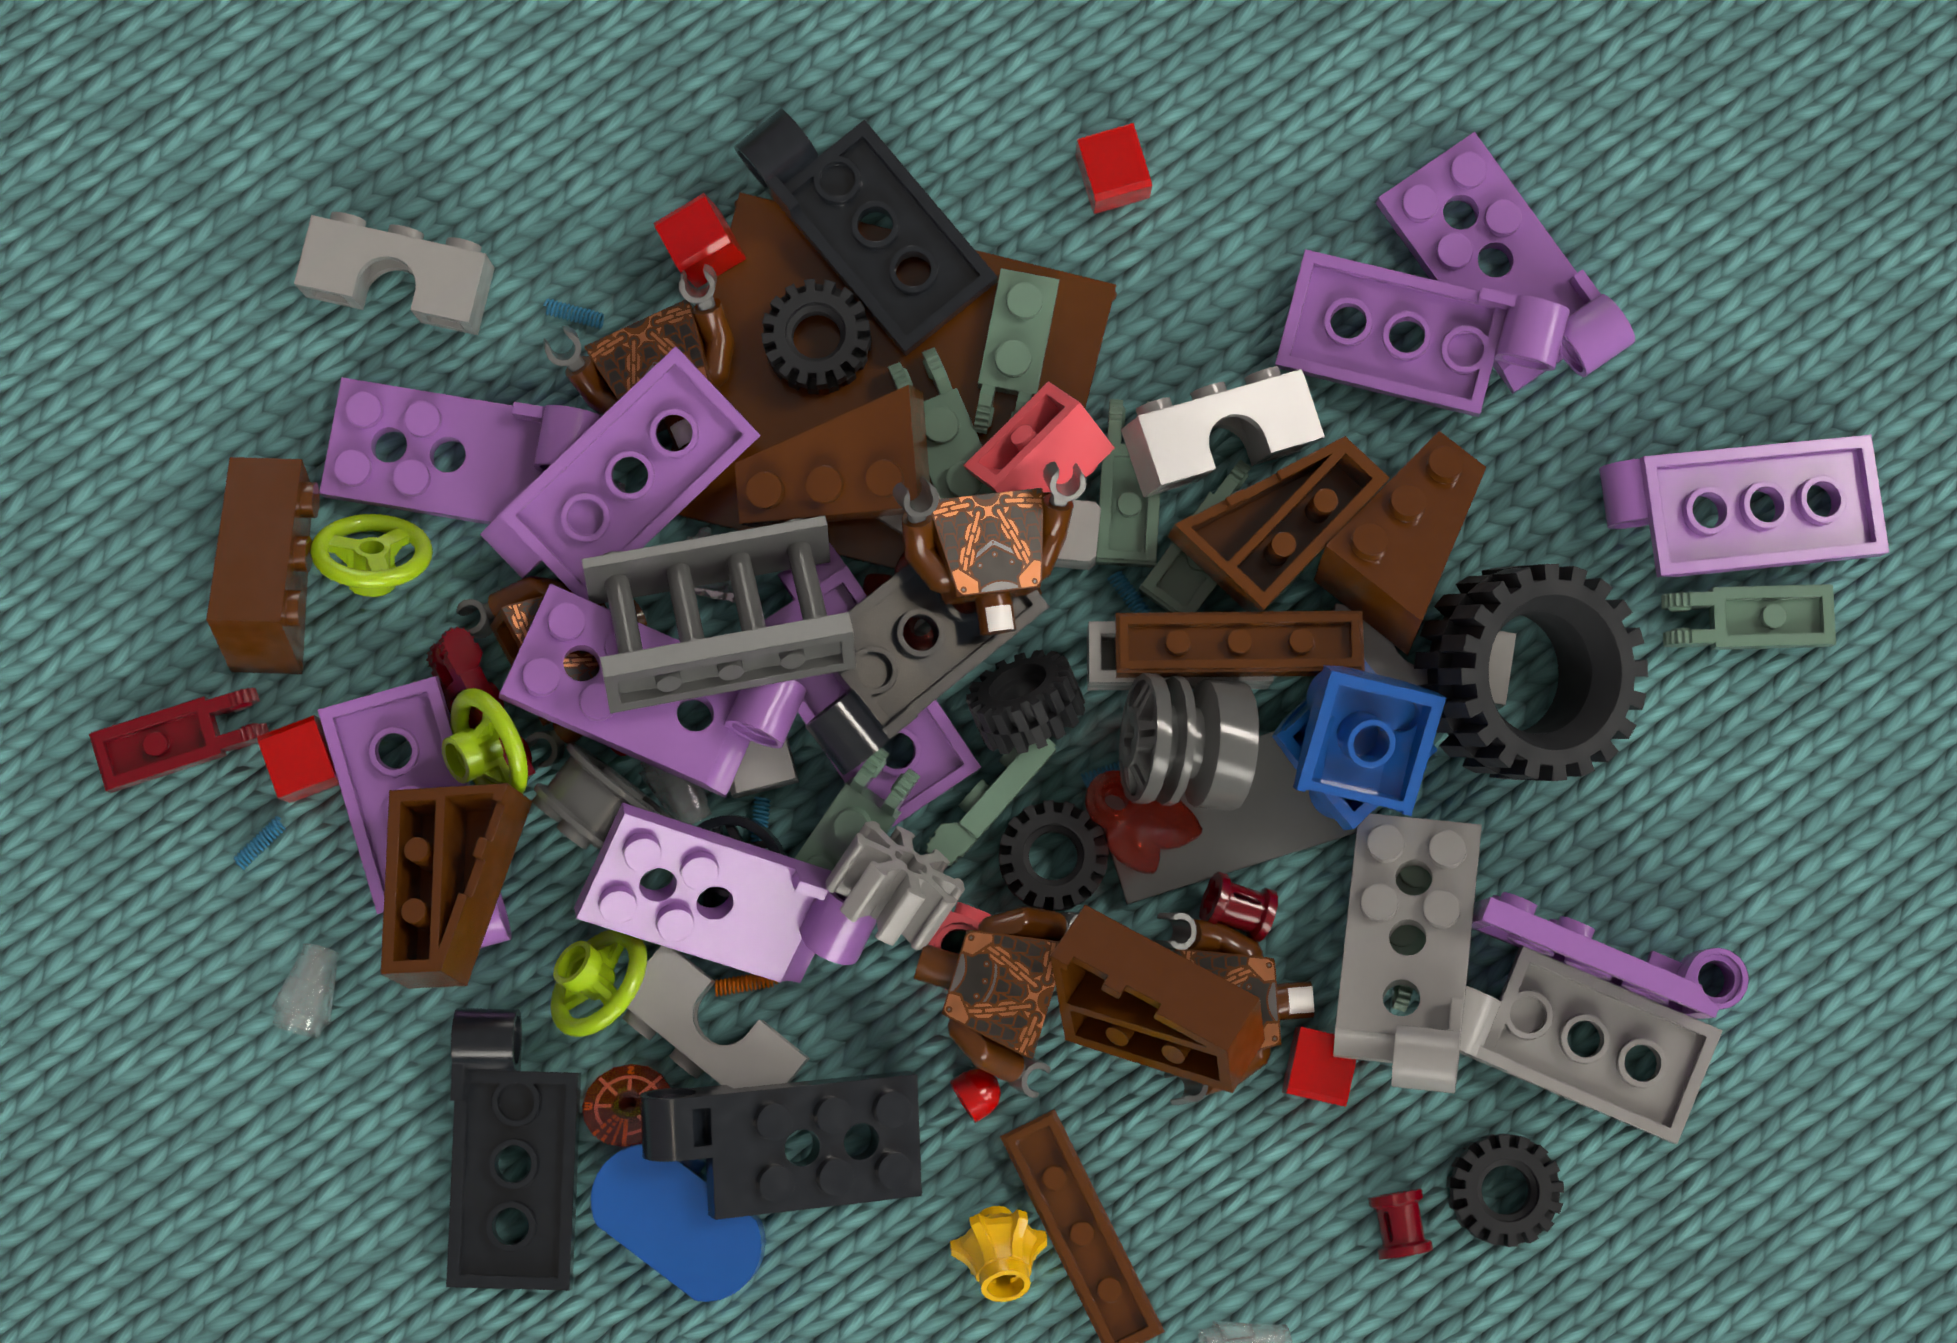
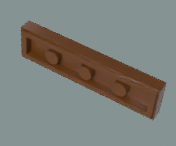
[1115,611,1365,678]
[1000,1109,1165,1343]

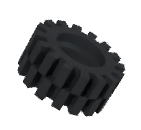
[761,279,871,394]
[966,650,1085,754]
[999,800,1109,911]
[1446,1133,1564,1247]

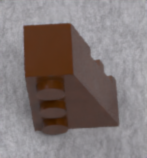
[735,385,930,528]
[1314,431,1486,655]
[1167,436,1390,612]
[206,457,320,674]
[381,783,533,989]
[1050,905,1265,1093]

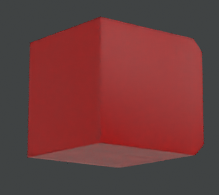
[1075,123,1152,214]
[653,193,747,289]
[257,715,339,803]
[1282,1027,1357,1107]

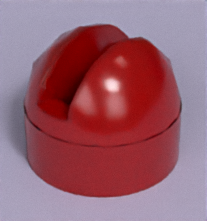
[949,1069,1001,1123]

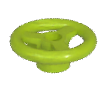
[310,514,433,597]
[441,688,528,794]
[550,929,647,1037]

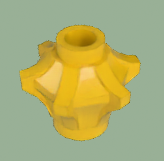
[950,1206,1047,1302]

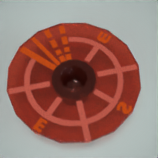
[582,1064,670,1147]

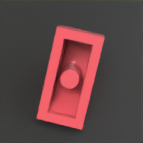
[963,381,1115,493]

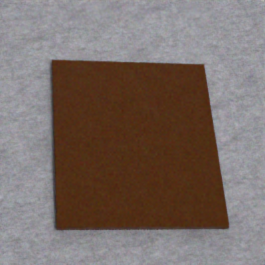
[671,192,1117,595]

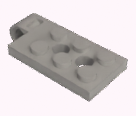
[1460,946,1723,1144]

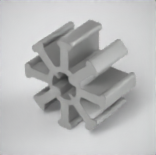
[826,821,965,950]

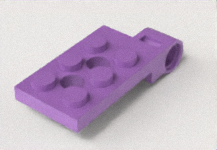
[1275,249,1570,417]
[318,676,512,948]

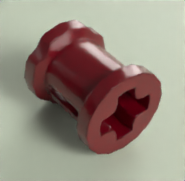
[1199,871,1278,942]
[1368,1189,1433,1260]

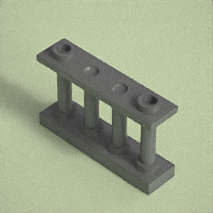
[581,516,856,714]

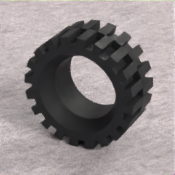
[1414,564,1648,781]

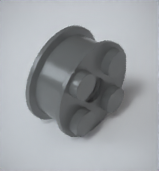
[532,742,671,850]

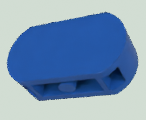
[591,1144,766,1302]

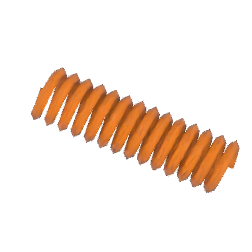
[715,973,778,997]

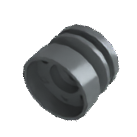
[1119,673,1259,811]

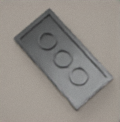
[1091,731,1357,905]

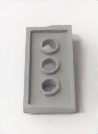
[1333,814,1482,1094]

